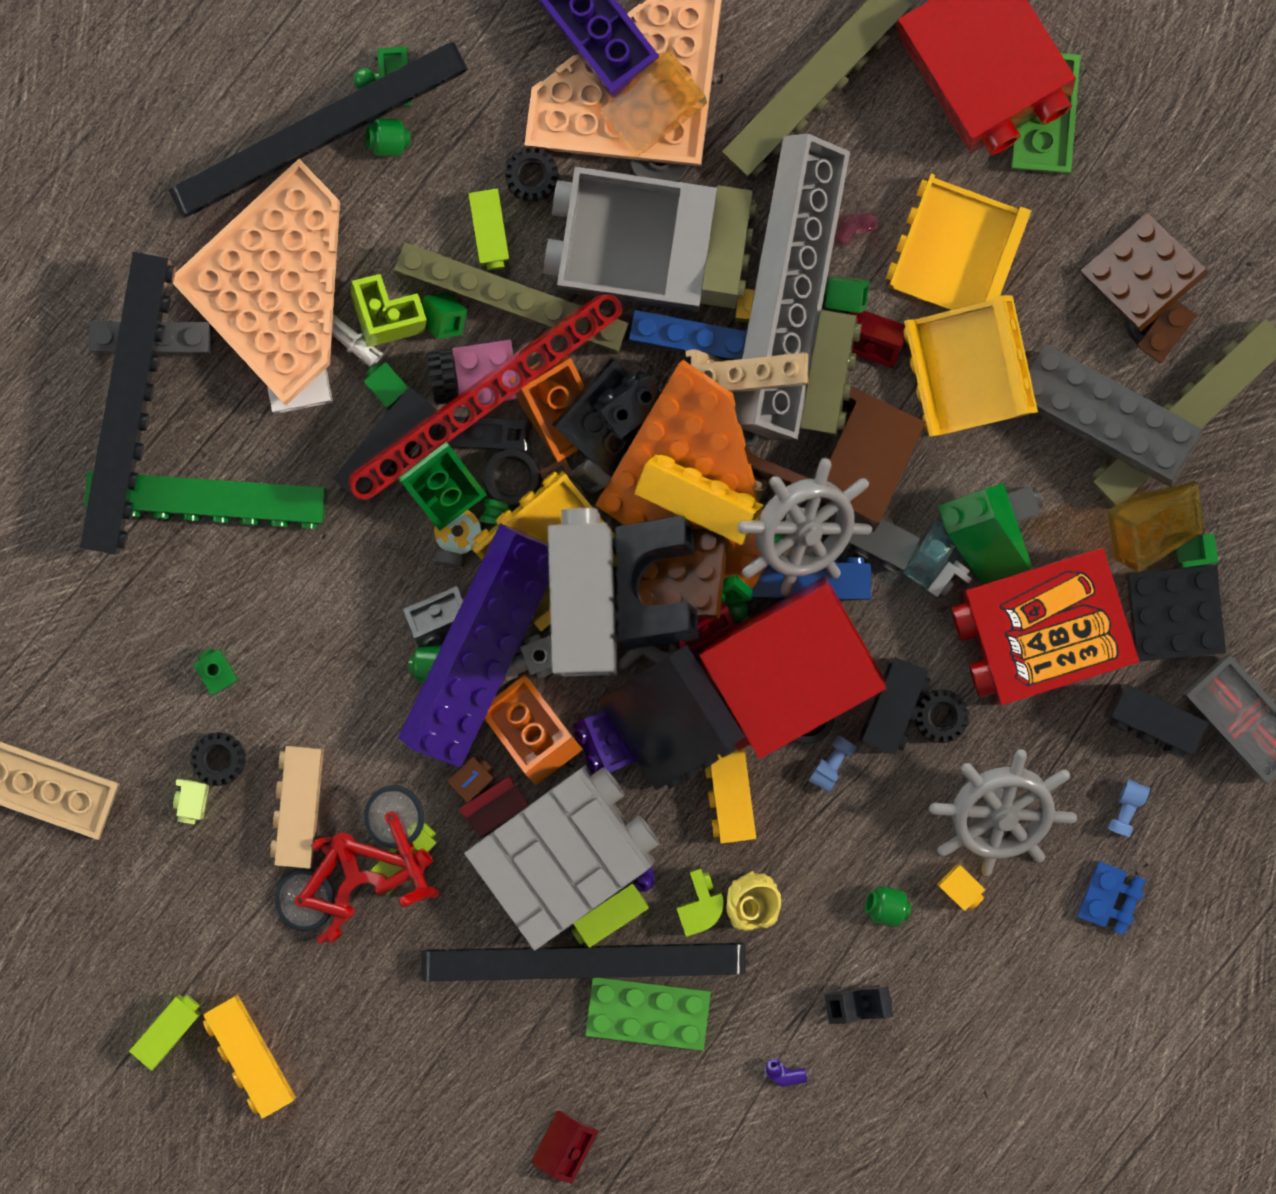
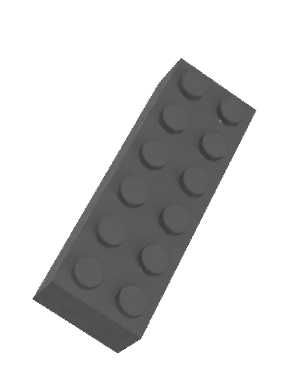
[1029,344,1202,488]

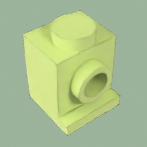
[173,779,209,824]

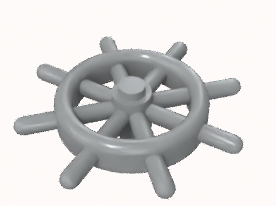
[737,458,872,597]
[929,749,1077,876]

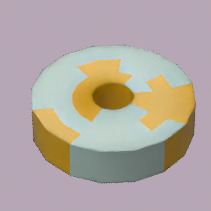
[434,510,482,554]

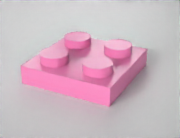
[452,340,517,408]

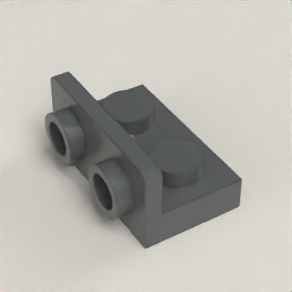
[403,586,463,647]

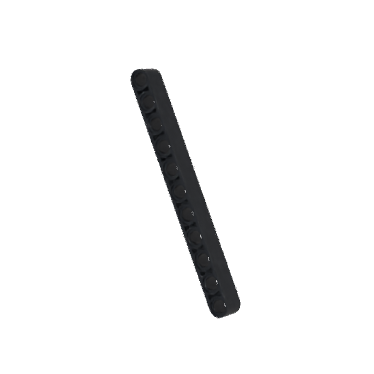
[169,42,468,218]
[421,943,746,981]

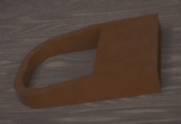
[745,379,926,532]

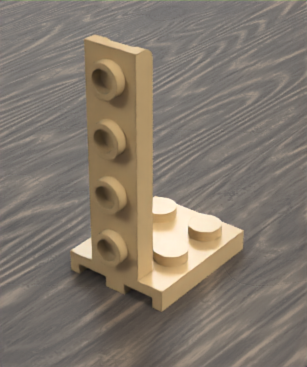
[686,350,808,393]

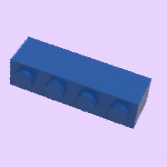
[629,310,747,361]
[752,556,871,600]

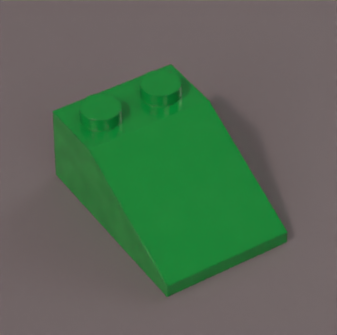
[398,442,487,531]
[938,483,1033,585]

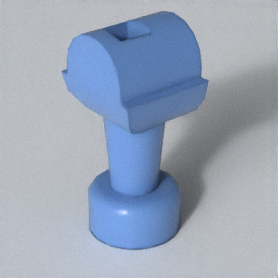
[808,735,857,793]
[1108,779,1150,838]

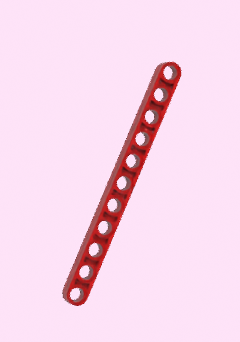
[348,294,622,499]

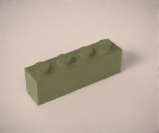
[700,185,757,309]
[800,310,862,436]

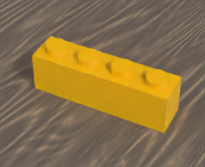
[634,455,763,545]
[705,748,756,844]
[203,994,296,1119]

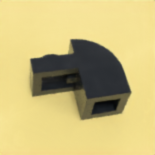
[824,985,893,1024]

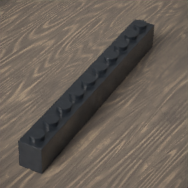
[80,252,176,555]

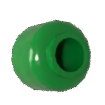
[365,118,410,157]
[408,645,442,684]
[865,886,911,927]

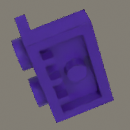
[573,710,637,773]

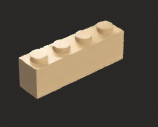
[270,746,324,868]

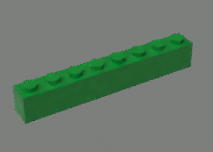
[84,471,327,529]

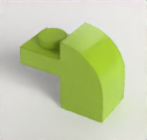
[676,867,723,937]

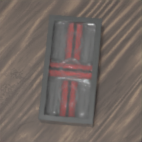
[1181,655,1276,784]

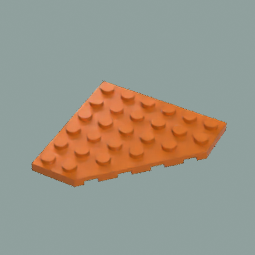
[595,360,768,589]

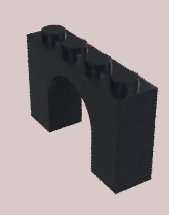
[612,516,699,650]

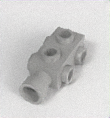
[505,634,553,681]

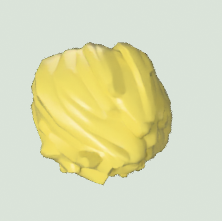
[726,871,781,932]

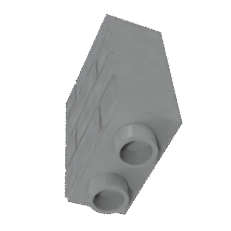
[543,167,717,312]
[548,508,618,677]
[464,764,660,951]

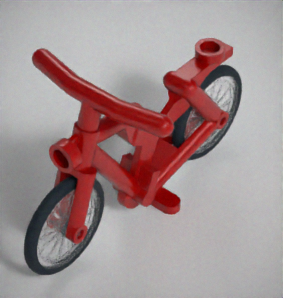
[275,785,440,944]

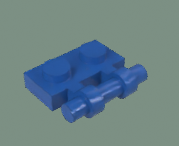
[1076,861,1146,935]

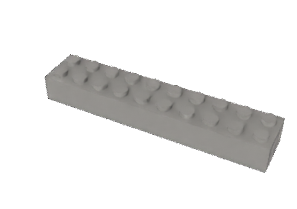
[734,133,850,440]

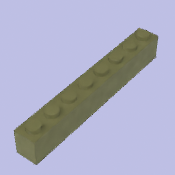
[721,0,912,180]
[394,242,629,354]
[1090,319,1276,509]

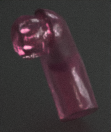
[836,212,878,246]

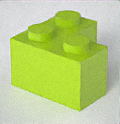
[350,274,427,348]

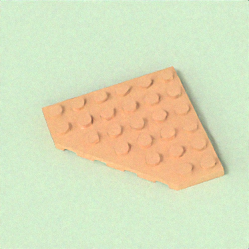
[524,0,722,167]
[173,159,340,405]

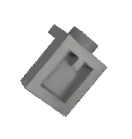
[925,561,972,598]

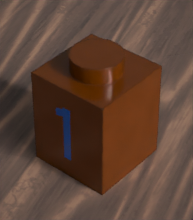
[447,756,495,803]

